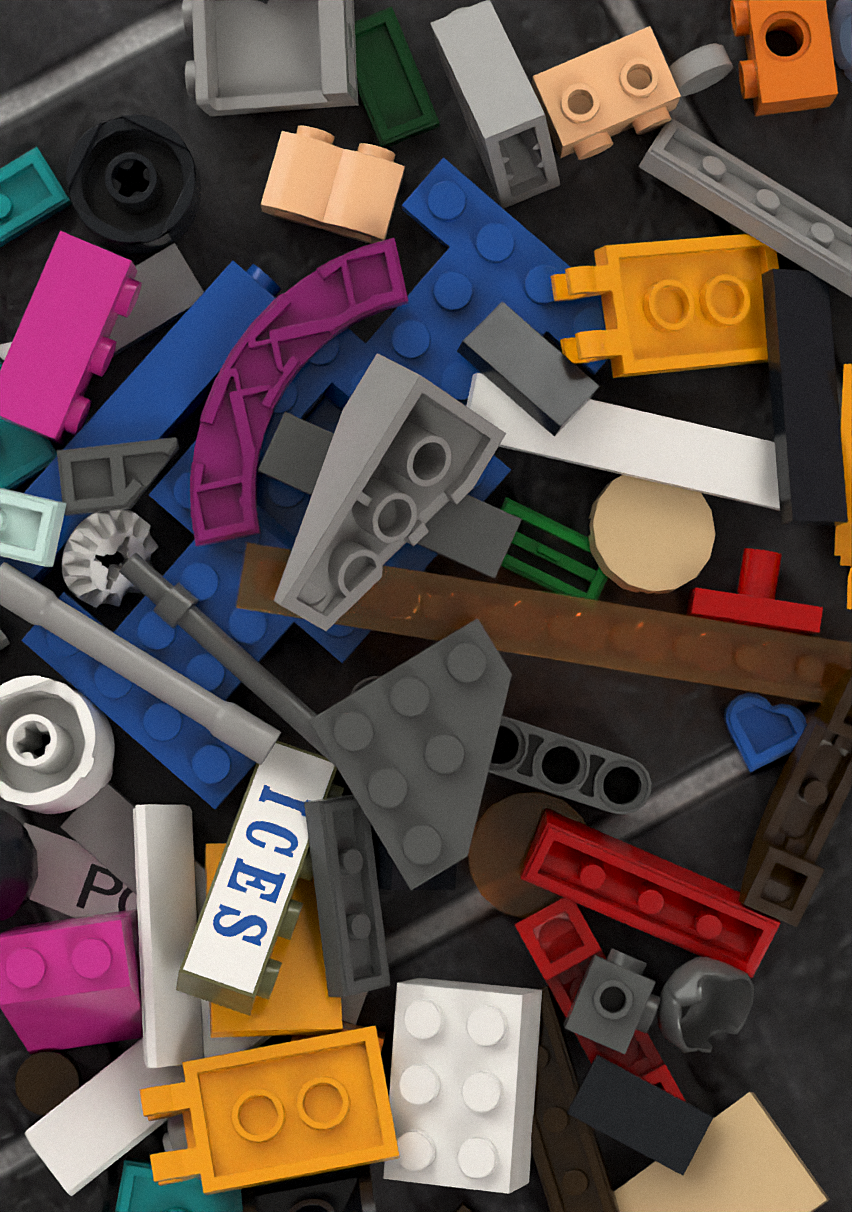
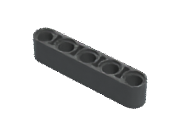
[350,676,652,815]

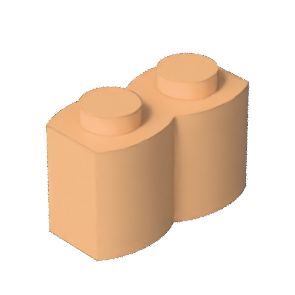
[261,125,405,244]

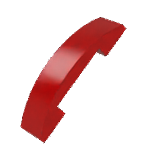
[514,897,686,1101]

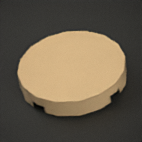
[588,475,715,595]

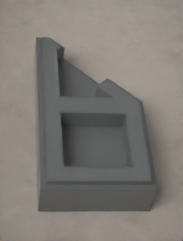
[57,437,179,516]

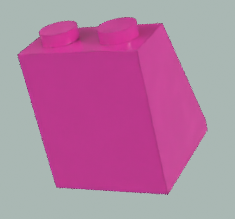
[0,909,143,1054]

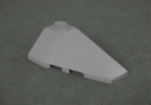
[274,353,506,631]

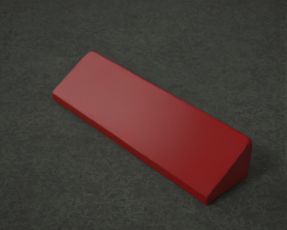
[520,809,781,978]

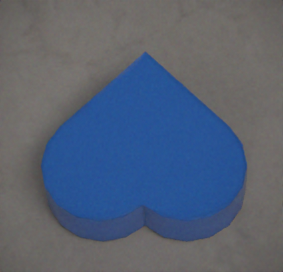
[724,693,807,772]

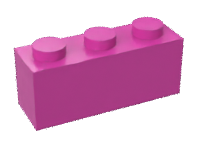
[0,231,142,445]

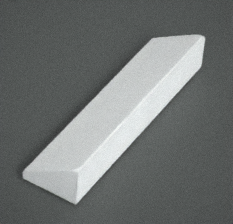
[133,804,203,1068]
[25,999,272,1196]

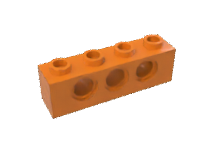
[730,0,838,116]

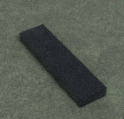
[762,269,848,526]

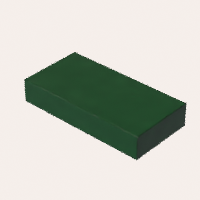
[355,6,440,149]

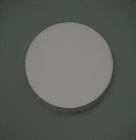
[669,43,733,97]

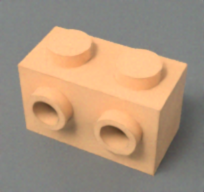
[531,26,681,160]

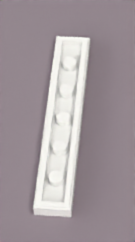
[466,373,780,511]

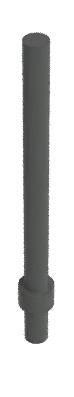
[119,553,336,766]

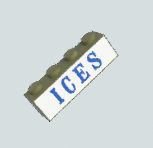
[176,741,344,1016]

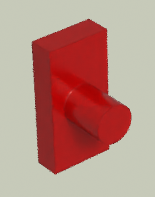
[686,548,823,634]

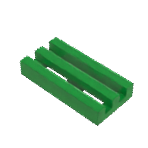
[500,497,608,611]

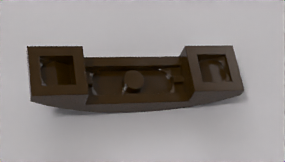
[739,668,852,927]

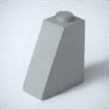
[430,0,560,209]

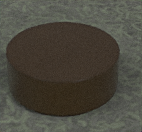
[15,1050,82,1116]

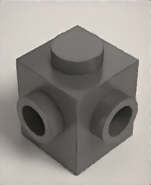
[563,948,660,1054]

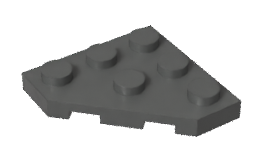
[309,618,512,890]

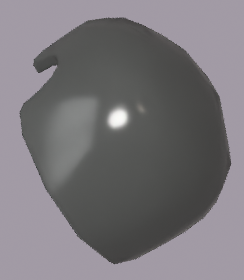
[657,957,754,1053]

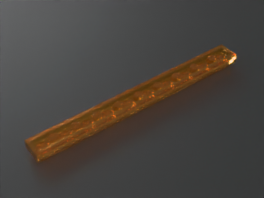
[235,542,852,703]

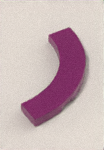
[190,238,408,547]

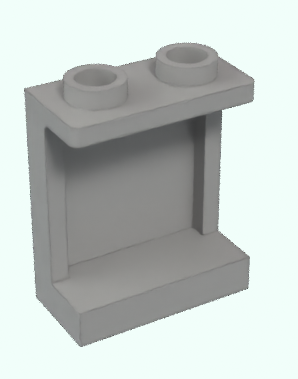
[182,0,358,116]

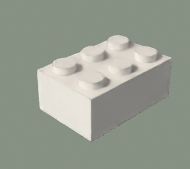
[383,978,542,1194]

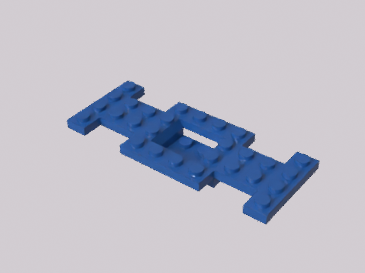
[21,157,608,809]

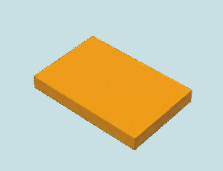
[204,843,343,1038]

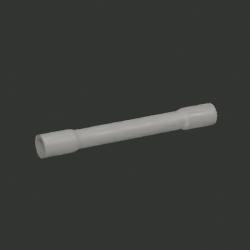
[0,562,281,765]

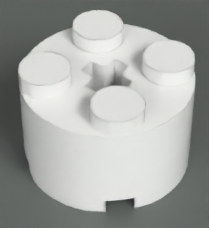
[0,676,115,814]

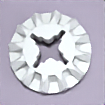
[62,510,159,608]

